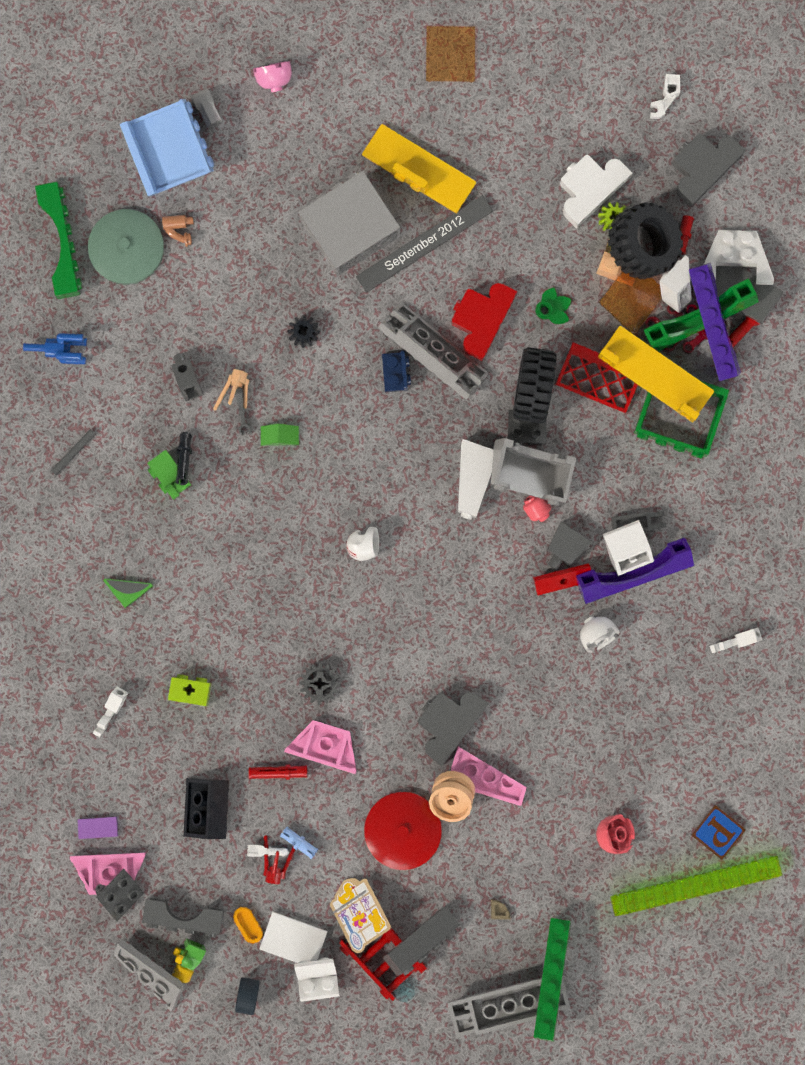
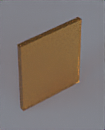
[426,26,475,83]
[598,271,662,335]

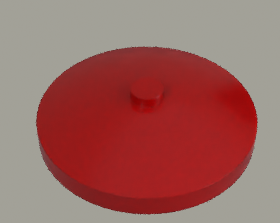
[364,792,442,870]

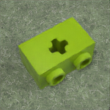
[168,674,212,706]

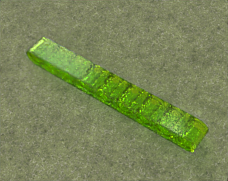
[610,856,783,916]

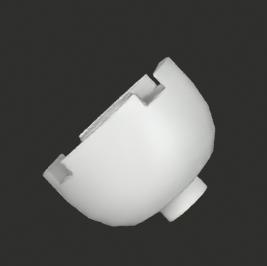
[580,616,620,653]

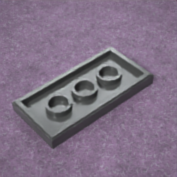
[716,266,783,325]

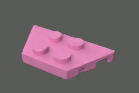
[284,720,356,774]
[70,852,146,895]

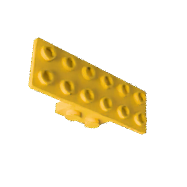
[362,124,476,213]

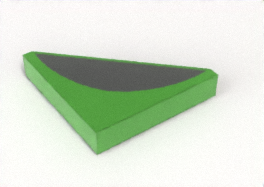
[103,579,153,608]

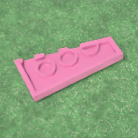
[450,746,527,806]

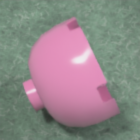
[253,61,292,92]

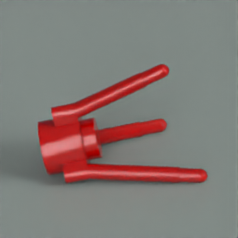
[263,835,295,885]

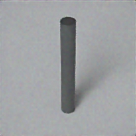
[51,429,95,475]

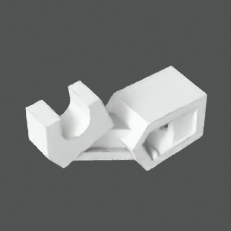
[650,74,680,119]
[710,627,762,653]
[93,686,128,737]

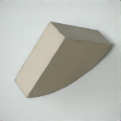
[491,899,511,919]

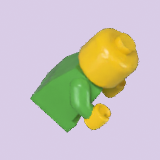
[172,938,206,983]

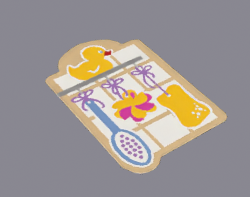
[330,878,391,953]

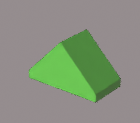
[261,424,299,446]

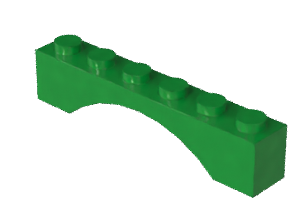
[35,182,82,299]
[644,278,759,352]
[533,918,571,1042]

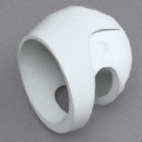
[346,527,379,561]

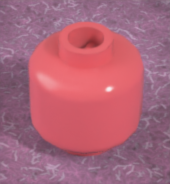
[523,496,552,522]

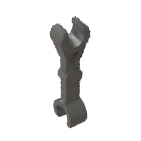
[235,387,251,435]

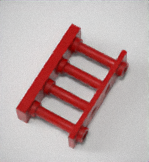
[339,928,427,1001]

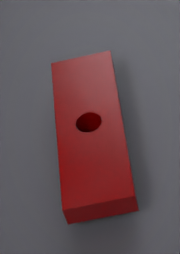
[533,563,591,596]

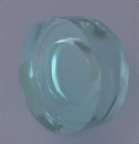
[395,982,414,1002]

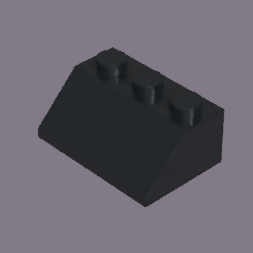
[183,778,229,839]

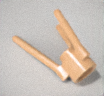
[213,369,250,410]

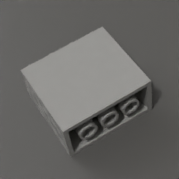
[299,171,400,276]

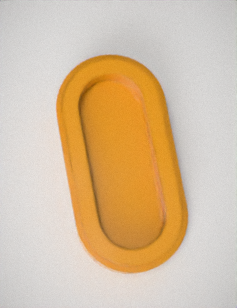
[233,907,263,944]

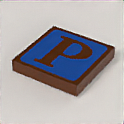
[691,805,746,860]

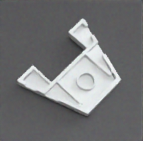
[704,230,774,285]

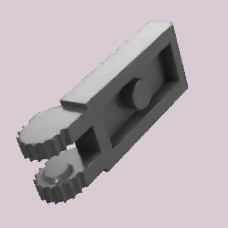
[611,511,667,532]

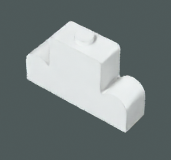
[560,155,632,229]

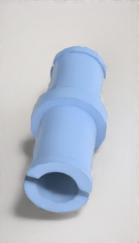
[280,826,318,859]

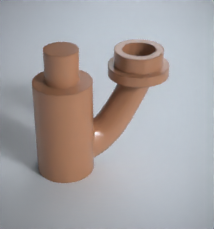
[162,215,194,247]

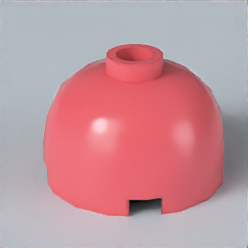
[596,814,635,854]

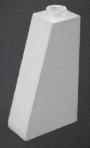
[458,439,493,520]

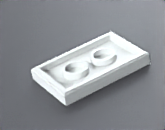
[260,912,328,963]

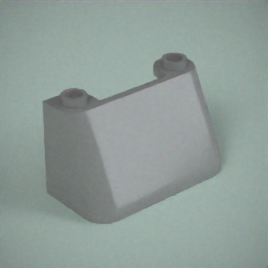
[491,438,576,506]

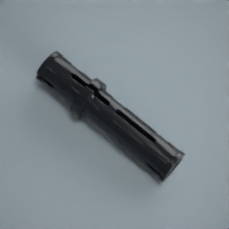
[175,432,192,485]

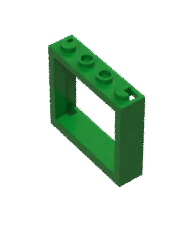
[634,380,729,459]

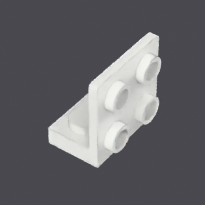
[294,958,339,1002]

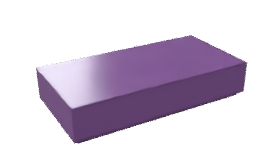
[78,817,118,839]

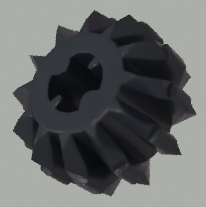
[287,315,320,348]

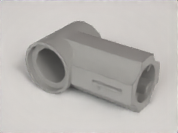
[190,88,222,129]

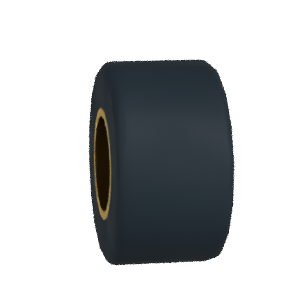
[235,977,260,1015]

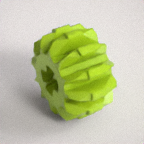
[598,202,626,231]

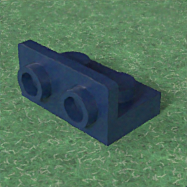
[382,350,411,392]

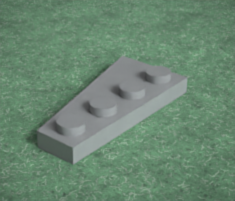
[114,940,185,1012]

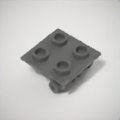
[507,410,547,446]
[95,868,144,921]

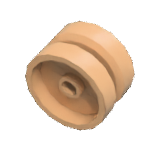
[429,771,475,822]

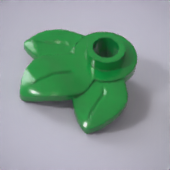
[535,288,571,325]

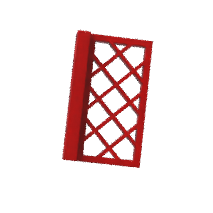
[555,342,638,413]

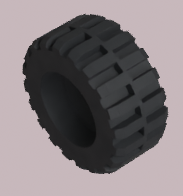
[608,202,683,279]
[513,347,557,423]

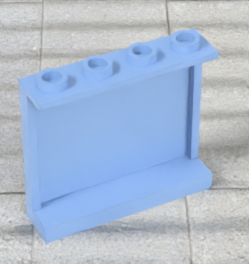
[120,99,214,196]

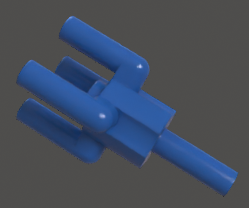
[23,333,87,364]

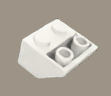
[660,255,692,313]
[603,520,654,576]

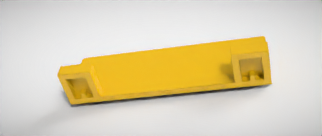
[598,326,714,423]

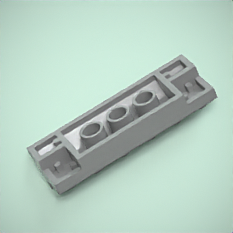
[378,303,490,400]
[447,977,570,1037]

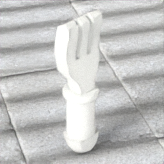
[247,845,289,857]

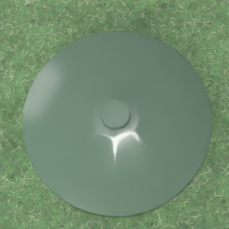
[88,209,164,285]

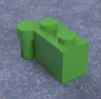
[147,450,192,500]

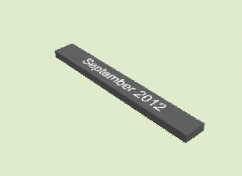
[356,195,493,293]

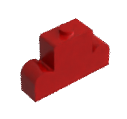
[451,283,517,361]

